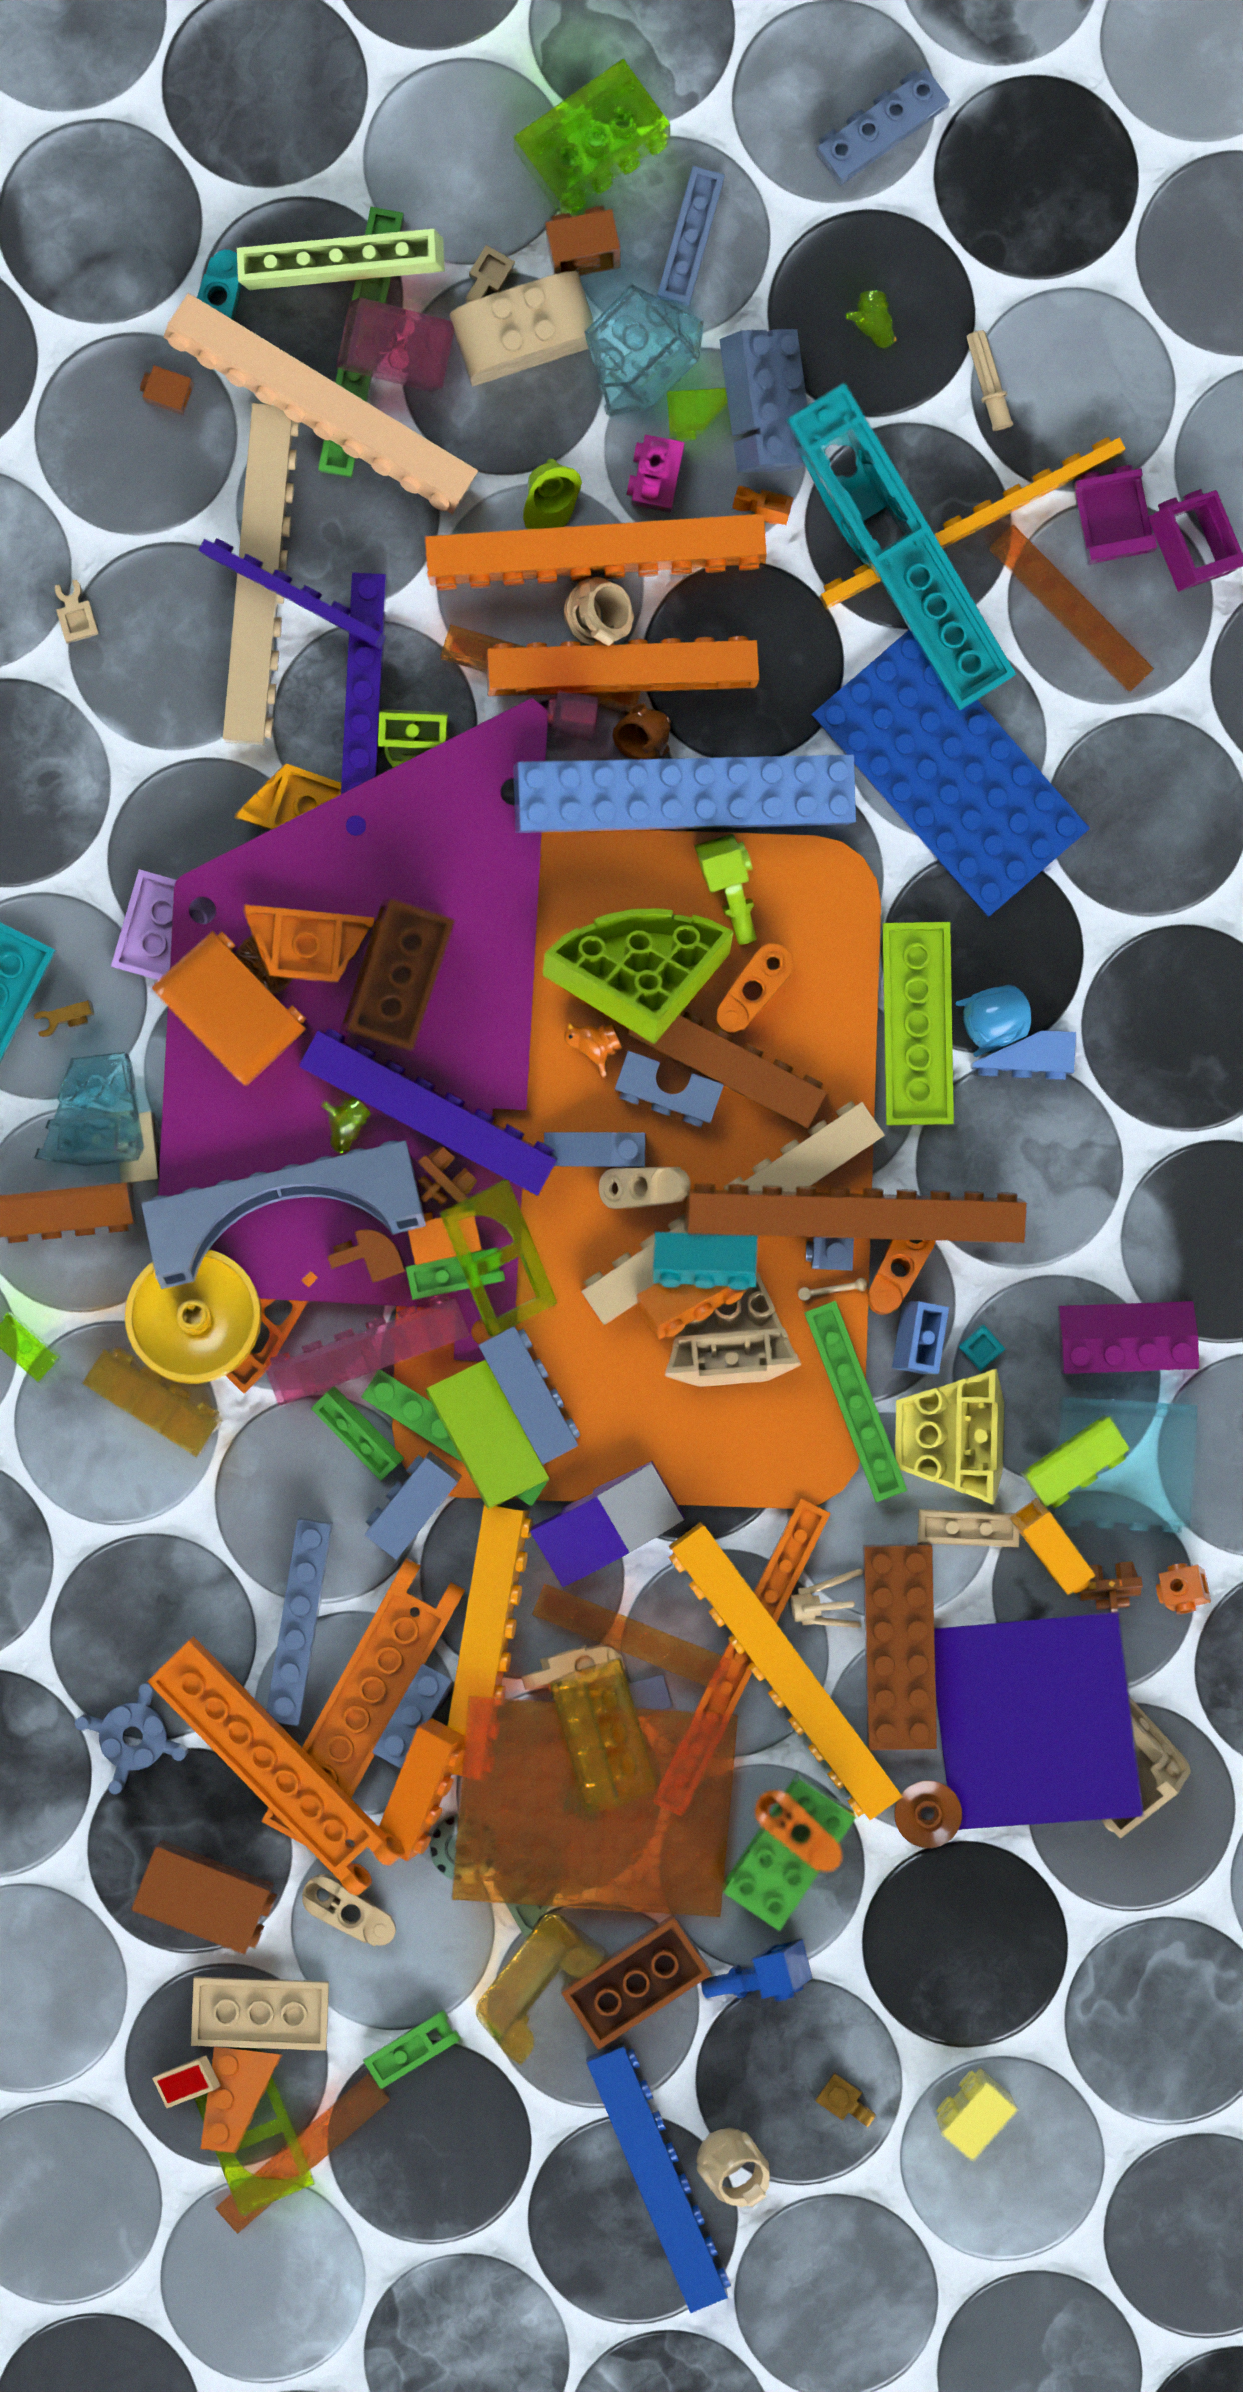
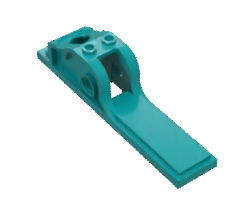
[785,383,1017,710]

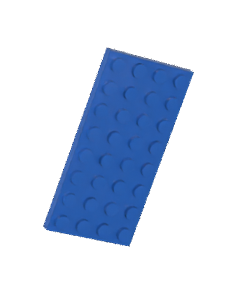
[811,629,1090,917]

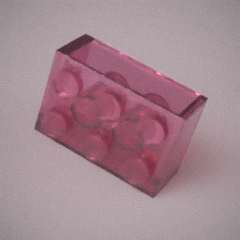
[336,297,454,392]

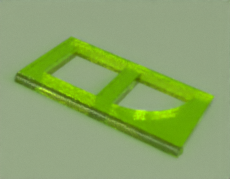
[440,1179,557,1337]
[194,2075,316,2216]

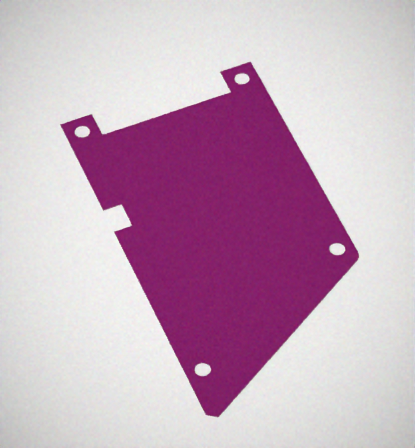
[158,698,548,1361]

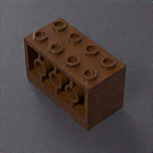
[340,898,455,1050]

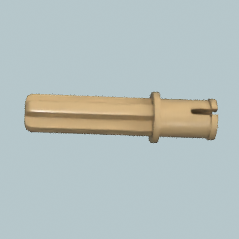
[966,330,1013,431]

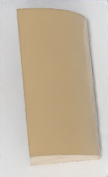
[113,1112,159,1183]

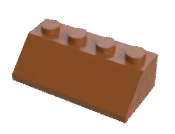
[0,1182,137,1243]

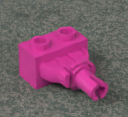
[626,434,685,513]

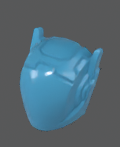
[956,985,1031,1057]

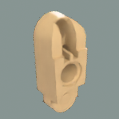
[599,1167,690,1209]
[521,1643,626,1691]
[302,1874,396,1947]

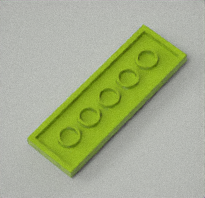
[882,922,954,1126]

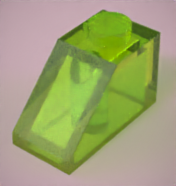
[667,388,728,442]

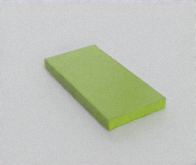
[425,1360,549,1509]

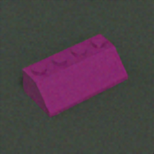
[1058,1301,1199,1374]

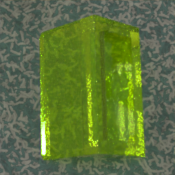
[0,1312,61,1382]

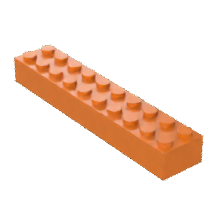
[425,514,767,591]

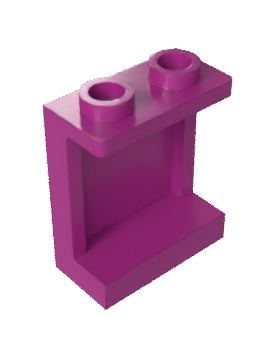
[1073,465,1157,565]

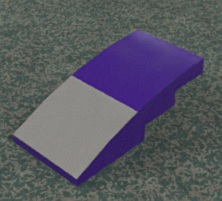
[530,1461,685,1587]

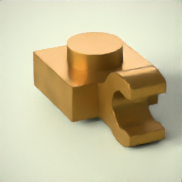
[34,1000,95,1037]
[815,2072,876,2127]

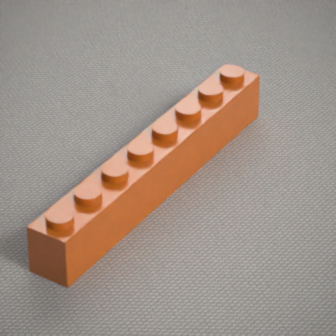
[486,636,759,697]

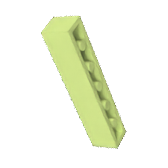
[237,229,445,290]

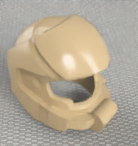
[563,577,634,646]

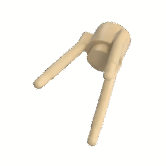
[791,1568,863,1628]

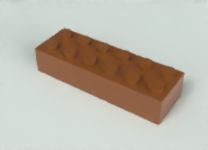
[863,1543,937,1751]

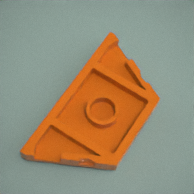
[243,905,374,983]

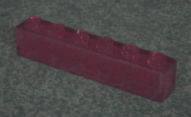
[265,1293,470,1406]

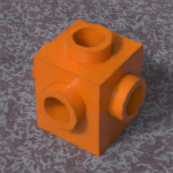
[1156,1563,1211,1614]

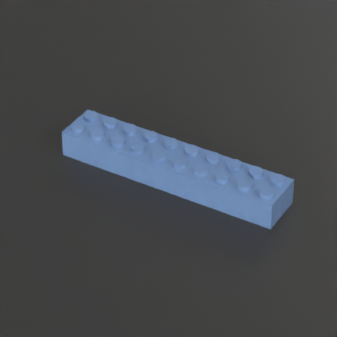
[513,755,856,833]

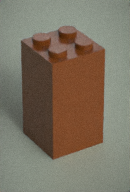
[131,1840,277,1955]

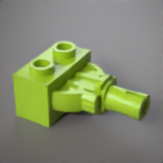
[378,709,449,768]
[694,834,757,945]

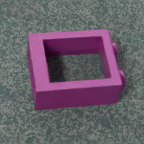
[1148,489,1243,592]

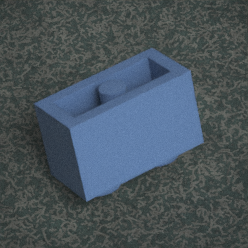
[892,1301,949,1374]

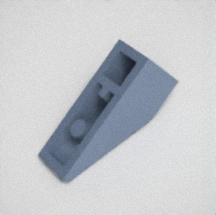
[544,1132,645,1167]

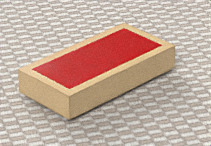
[152,2055,221,2108]

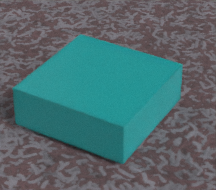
[958,1324,1006,1371]

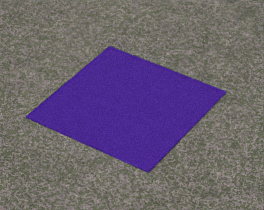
[934,1612,1143,1830]

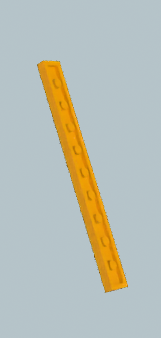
[820,437,1126,610]

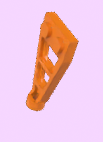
[225,1271,318,1394]

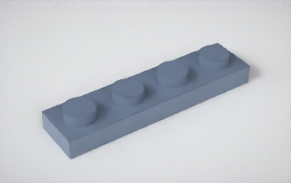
[657,166,725,306]

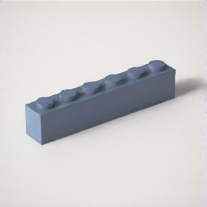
[267,1518,333,1726]

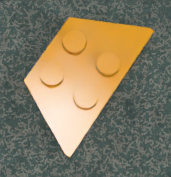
[234,763,341,830]

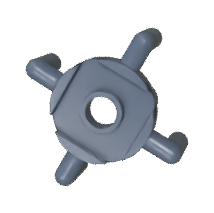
[75,1681,188,1794]

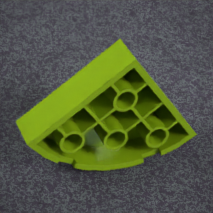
[543,908,733,1044]

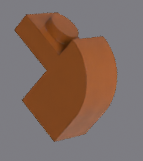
[327,1229,406,1283]

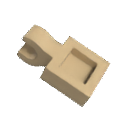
[466,245,515,304]

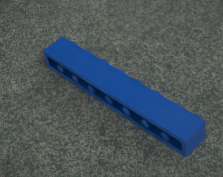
[586,2042,731,2314]

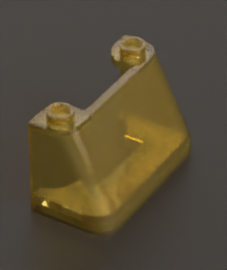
[476,1913,605,2066]

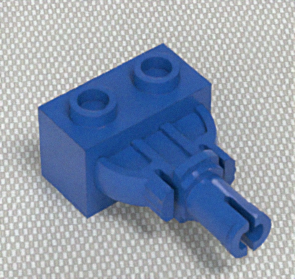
[701,1939,813,2001]

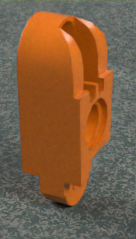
[716,943,793,1033]
[866,1239,936,1315]
[754,1790,843,1872]

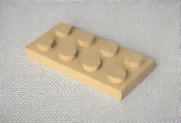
[191,1976,329,2051]

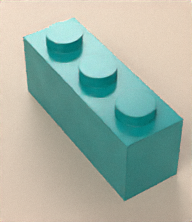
[653,1232,757,1290]

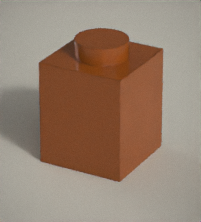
[140,365,194,415]

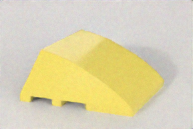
[895,1369,1004,1505]

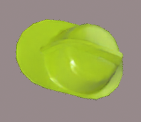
[523,458,582,529]

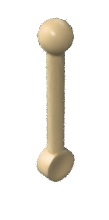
[798,1278,868,1301]

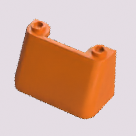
[151,931,307,1086]

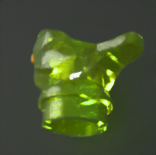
[845,291,896,348]
[321,1096,371,1153]

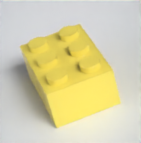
[936,2067,1018,2161]

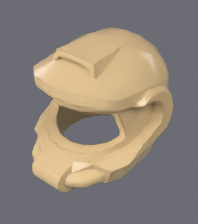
[697,2128,770,2208]

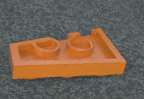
[200,2047,282,2153]

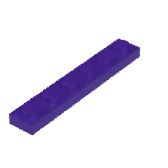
[198,538,386,649]

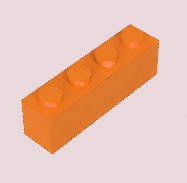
[379,1718,466,1861]

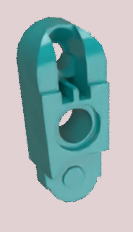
[197,249,242,320]

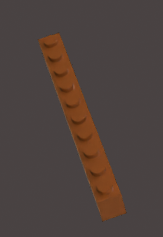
[684,1183,1027,1243]

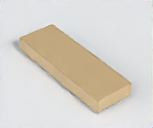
[917,1509,1020,1547]

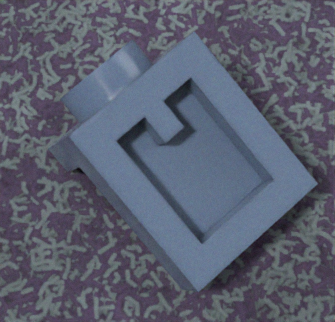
[805,1237,854,1271]

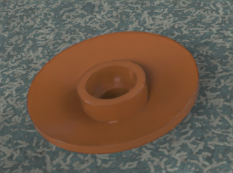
[894,1780,962,1848]

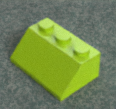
[1021,1415,1130,1509]

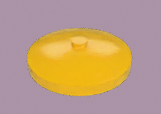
[125,1250,261,1384]

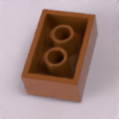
[545,206,620,276]

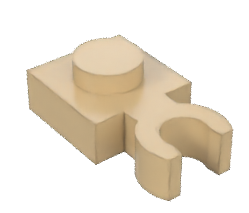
[55,580,99,643]

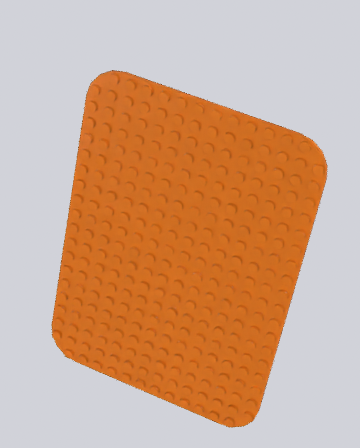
[392,830,881,1509]

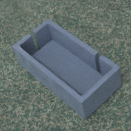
[719,329,807,473]

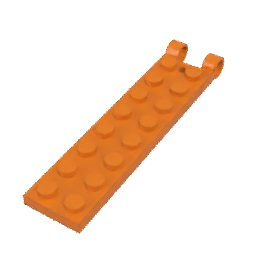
[261,1557,465,1846]
[147,1636,404,1896]

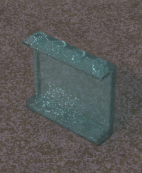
[1053,1396,1198,1533]

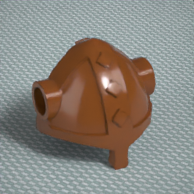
[612,703,671,760]

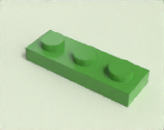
[311,1386,404,1481]

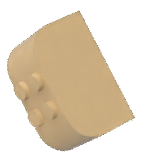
[450,271,599,387]

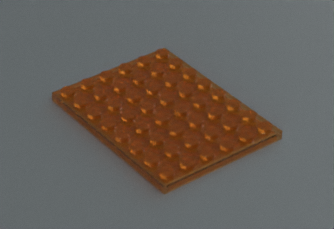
[451,1695,738,1917]

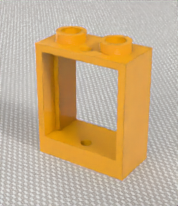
[1009,1498,1095,1595]

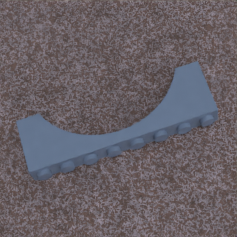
[141,1140,426,1289]

